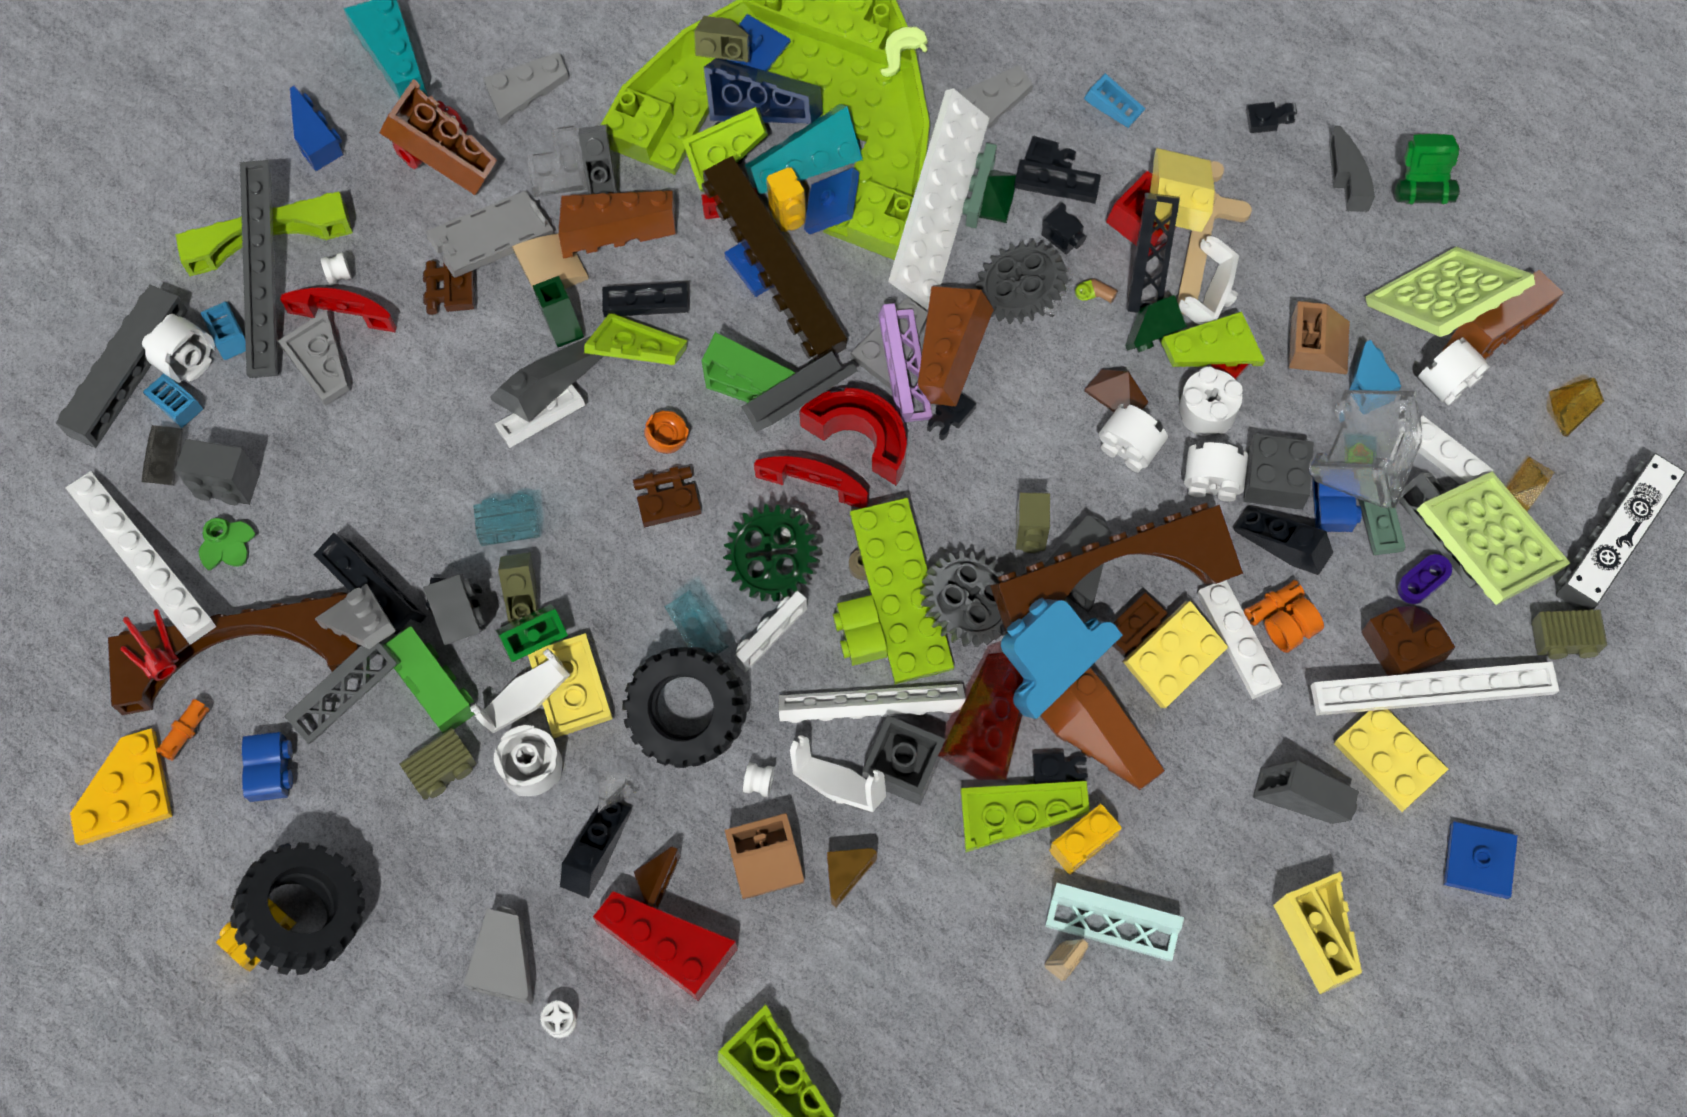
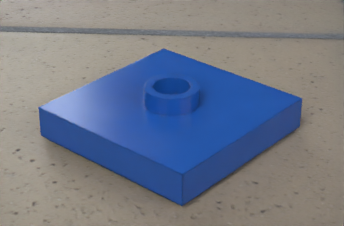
[804,168,859,235]
[1443,822,1518,899]

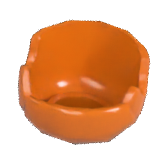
[644,410,689,454]

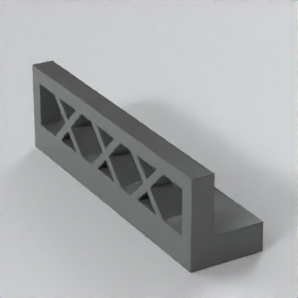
[741,351,858,432]
[1394,473,1478,588]
[284,637,400,744]

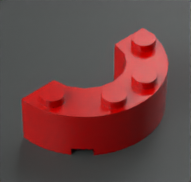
[799,388,907,486]

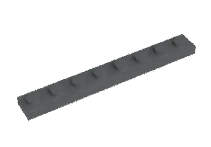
[240,160,278,378]

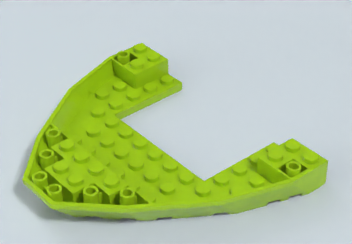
[600,0,930,260]

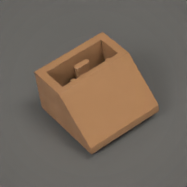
[1289,301,1350,374]
[725,813,805,900]

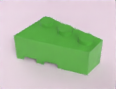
[701,332,795,403]
[385,626,475,733]

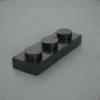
[1014,159,1101,204]
[602,282,688,317]

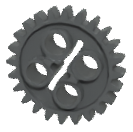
[976,241,1068,324]
[920,551,1006,647]

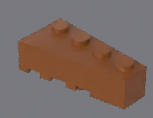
[379,78,497,195]
[558,191,676,259]
[918,286,994,406]

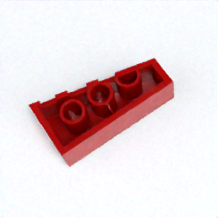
[593,891,738,1002]

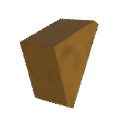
[827,848,877,908]

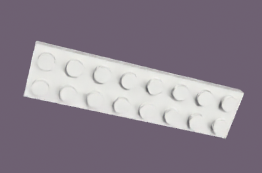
[888,88,989,310]

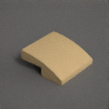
[512,234,589,291]

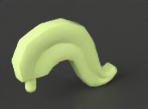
[881,27,927,77]

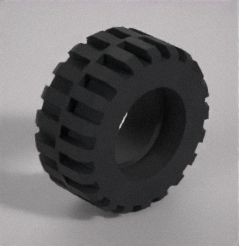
[622,647,747,768]
[230,842,365,975]

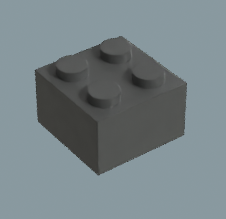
[1243,434,1314,510]
[174,439,260,506]
[423,574,486,645]
[862,715,945,805]

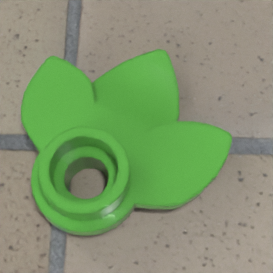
[199,518,255,570]

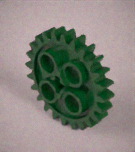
[723,504,821,602]

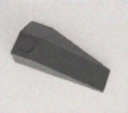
[490,337,604,422]

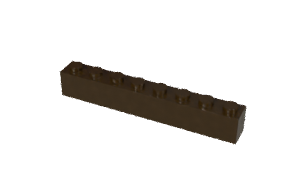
[701,156,847,361]

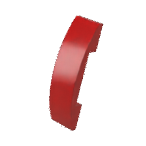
[280,288,397,333]
[754,456,868,509]

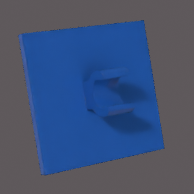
[725,14,791,71]

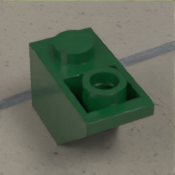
[532,276,584,348]
[1125,295,1187,353]

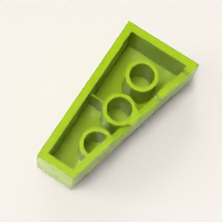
[718,1004,835,1117]

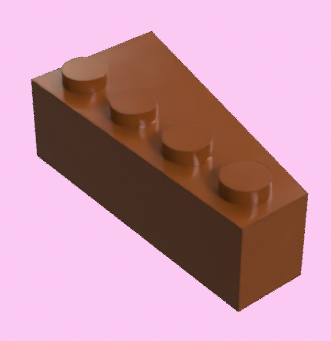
[1442,269,1564,360]

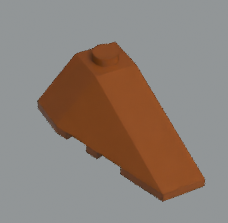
[1040,668,1165,790]

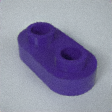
[1397,554,1452,604]

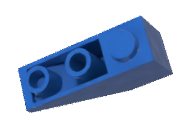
[290,86,343,171]

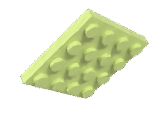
[1365,247,1535,337]
[1417,472,1570,605]

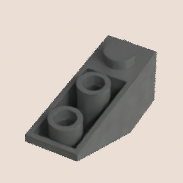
[578,125,617,194]

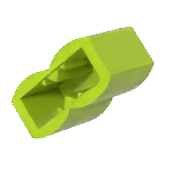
[832,595,887,666]

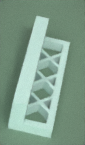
[1045,883,1184,961]

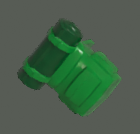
[1394,134,1460,204]

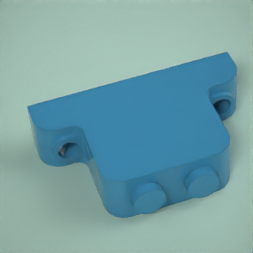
[1001,598,1123,719]

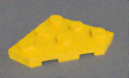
[70,728,173,846]

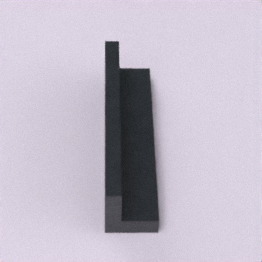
[1127,193,1180,313]
[313,532,427,635]

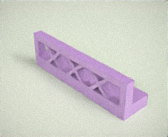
[878,303,932,423]

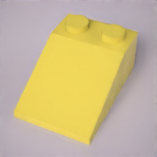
[1150,148,1215,232]

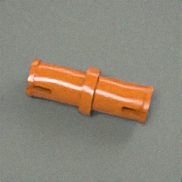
[1244,580,1305,626]
[156,699,210,761]

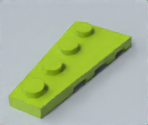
[960,781,1090,853]

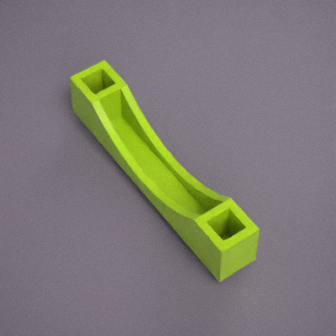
[175,191,353,277]

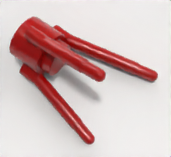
[120,609,179,681]

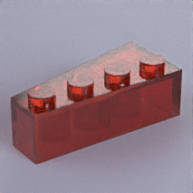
[938,652,1023,780]

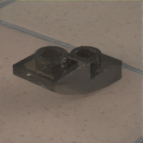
[141,425,183,486]

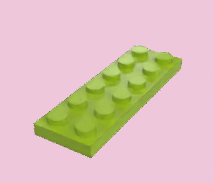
[849,498,954,685]

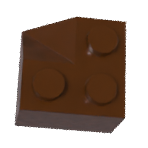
[1361,606,1456,676]

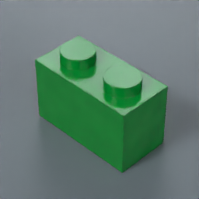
[495,604,568,662]

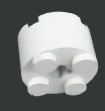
[142,314,215,383]
[1418,337,1490,406]
[1179,367,1243,437]
[1099,404,1168,472]
[1184,442,1248,502]
[494,725,563,796]

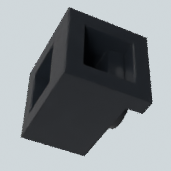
[1042,203,1087,255]

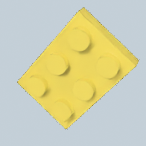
[1122,601,1228,708]
[528,633,613,738]
[1334,709,1448,812]

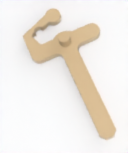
[1177,161,1252,315]

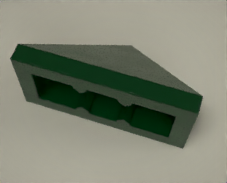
[980,169,1017,223]

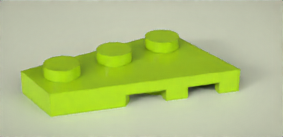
[682,107,768,193]
[1161,312,1265,367]
[584,313,687,365]

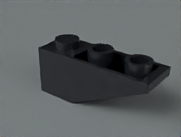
[1233,506,1334,575]
[560,796,632,898]

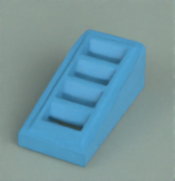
[1084,73,1146,128]
[201,301,246,360]
[143,374,203,428]

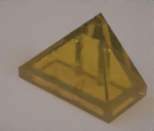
[1549,377,1604,437]
[1507,457,1555,512]

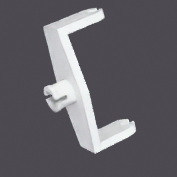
[1179,236,1239,325]
[470,648,570,733]
[790,735,886,812]

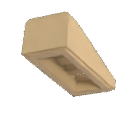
[1045,939,1089,982]

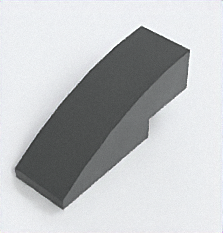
[1329,126,1375,212]

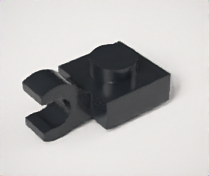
[1246,102,1297,134]

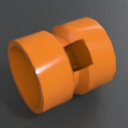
[1264,597,1324,653]

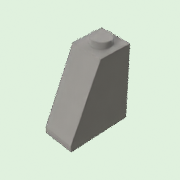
[463,906,533,1006]

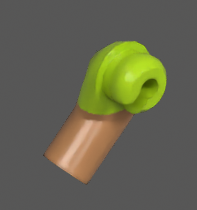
[1075,279,1118,303]

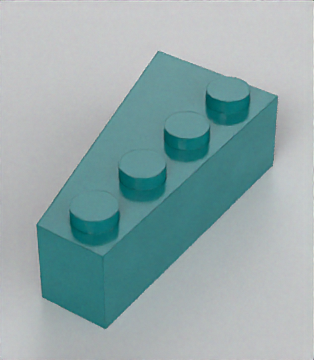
[343,0,428,99]
[745,104,863,194]

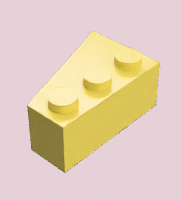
[1273,871,1362,995]

